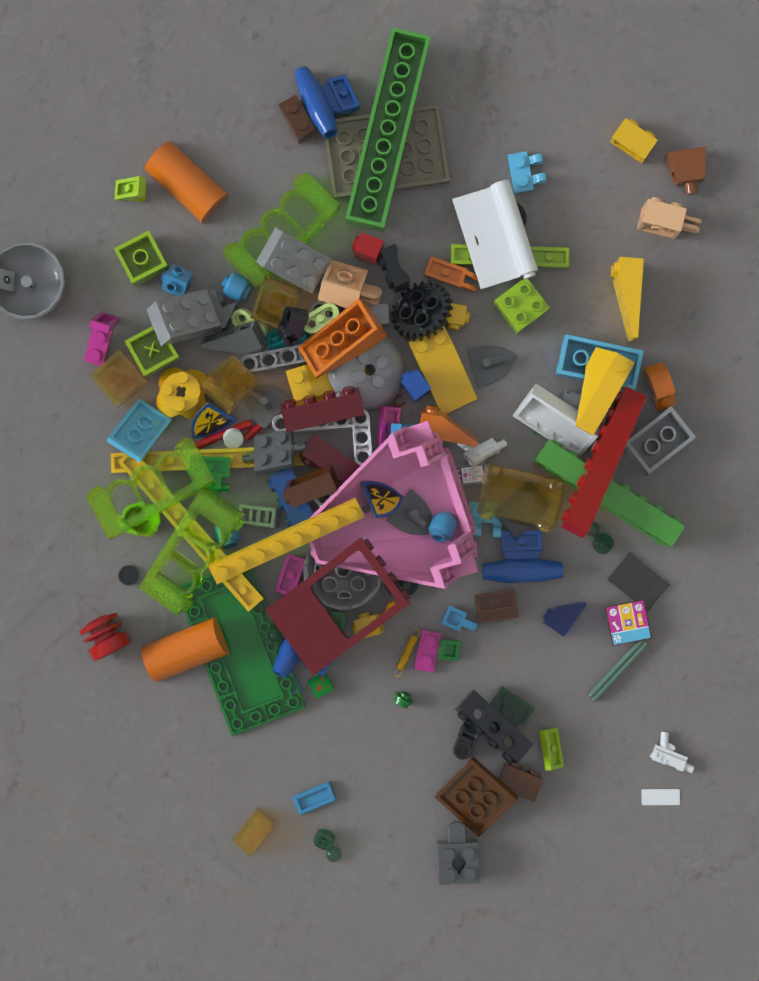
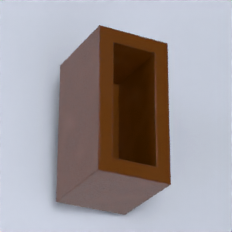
[279,95,316,144]
[498,762,543,802]

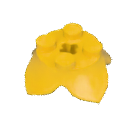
[156,367,209,419]

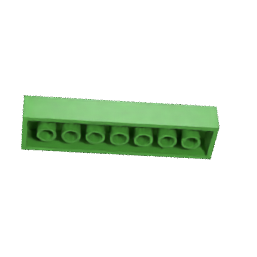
[532,439,685,548]

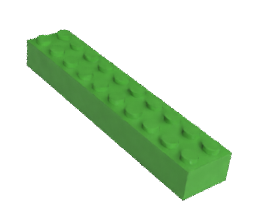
[345,27,431,232]

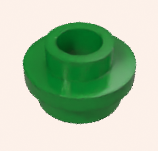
[394,691,413,709]

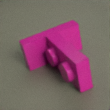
[84,312,120,367]

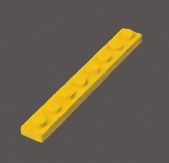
[208,497,365,584]

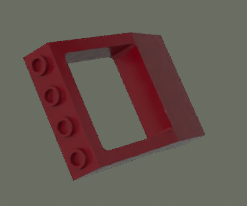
[265,537,411,675]

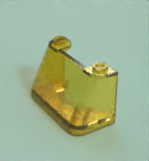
[477,463,567,532]

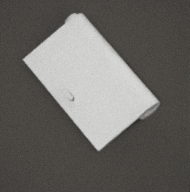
[452,179,538,289]

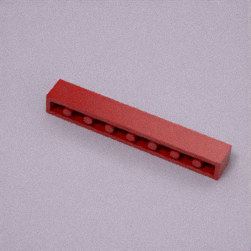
[561,386,647,538]

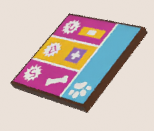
[605,599,652,646]

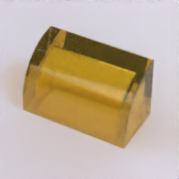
[233,807,276,856]

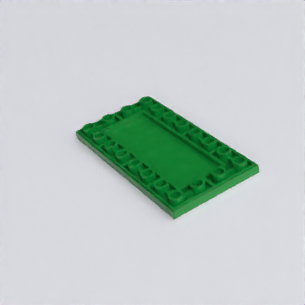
[176,568,306,736]

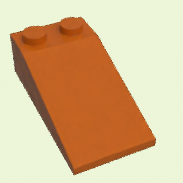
[298,299,388,378]

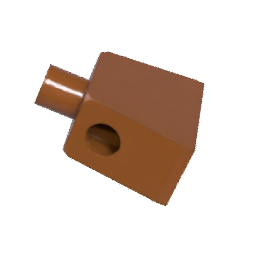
[665,147,706,195]

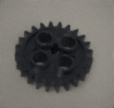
[391,281,453,342]

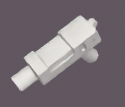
[457,438,507,467]
[650,732,694,773]

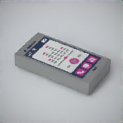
[456,462,492,486]

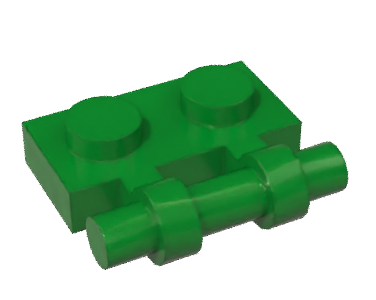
[189,456,231,493]

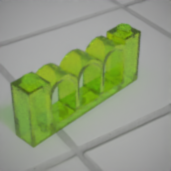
[222,172,340,291]
[85,437,217,540]
[138,488,245,615]

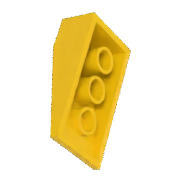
[610,257,644,343]
[408,326,478,414]
[286,365,369,401]

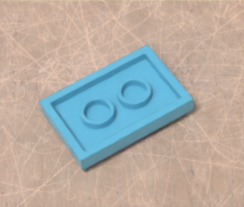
[106,398,172,463]

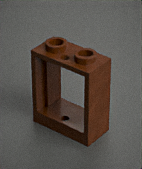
[283,464,339,508]

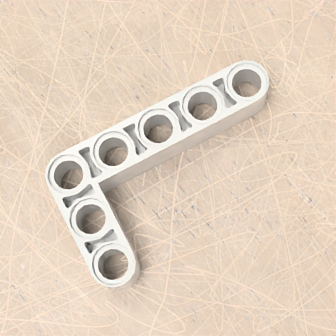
[272,410,372,466]

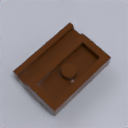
[474,589,519,624]

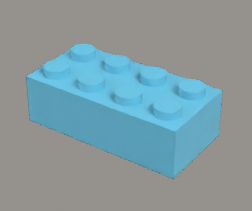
[555,334,644,390]

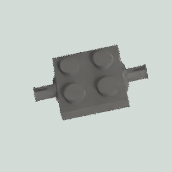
[242,430,308,475]

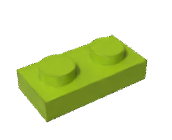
[539,727,564,771]

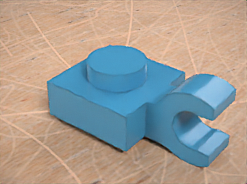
[441,605,478,632]

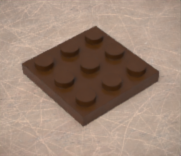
[435,756,518,837]

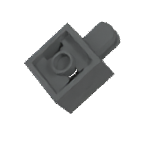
[437,821,480,885]

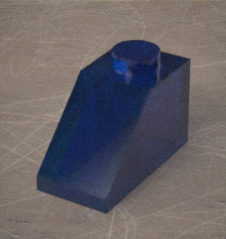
[543,602,587,637]

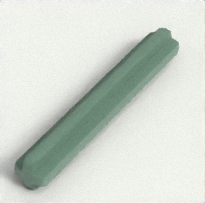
[588,640,648,701]

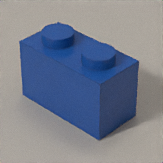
[401,369,431,404]

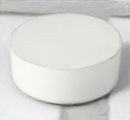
[223,428,244,448]

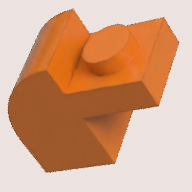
[644,362,676,411]

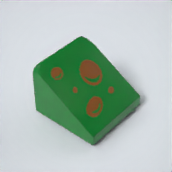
[308,673,335,699]

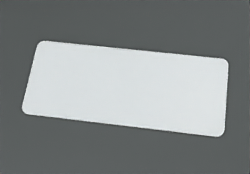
[641,789,680,805]

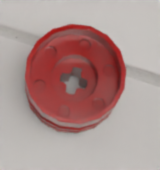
[79,612,132,662]

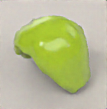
[120,502,161,537]

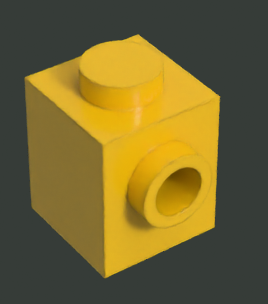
[442,303,470,330]
[352,612,385,638]

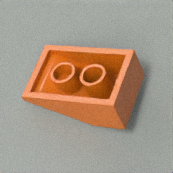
[420,405,478,446]

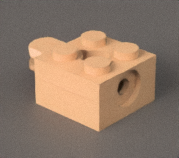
[637,197,702,239]
[318,260,382,309]

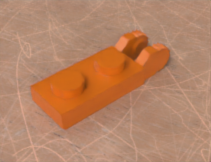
[424,256,478,293]

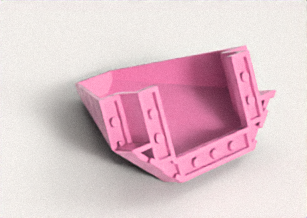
[309,421,478,589]

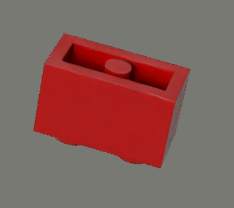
[352,232,384,266]

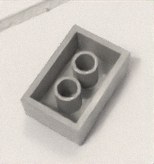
[256,227,331,294]
[147,289,221,346]
[625,406,696,476]

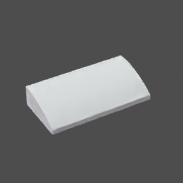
[513,384,602,456]

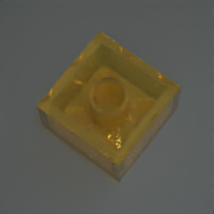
[250,275,303,328]
[89,349,148,408]
[200,354,260,415]

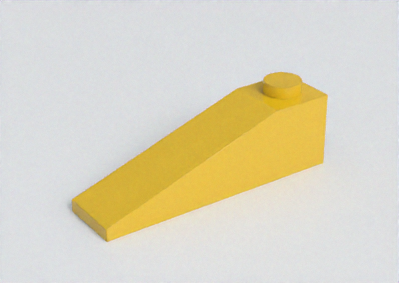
[575,347,635,436]

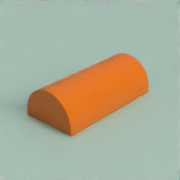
[144,141,229,223]
[142,617,230,682]

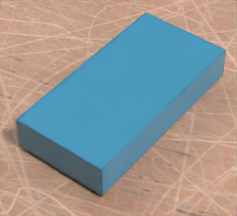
[292,781,337,815]

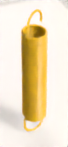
[395,629,420,677]

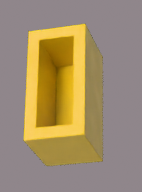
[610,118,658,164]

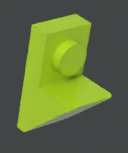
[115,176,147,202]

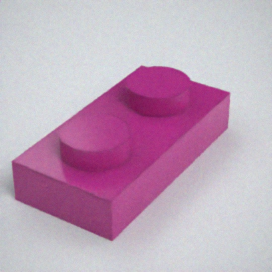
[376,406,401,446]
[275,553,305,595]
[414,630,441,673]

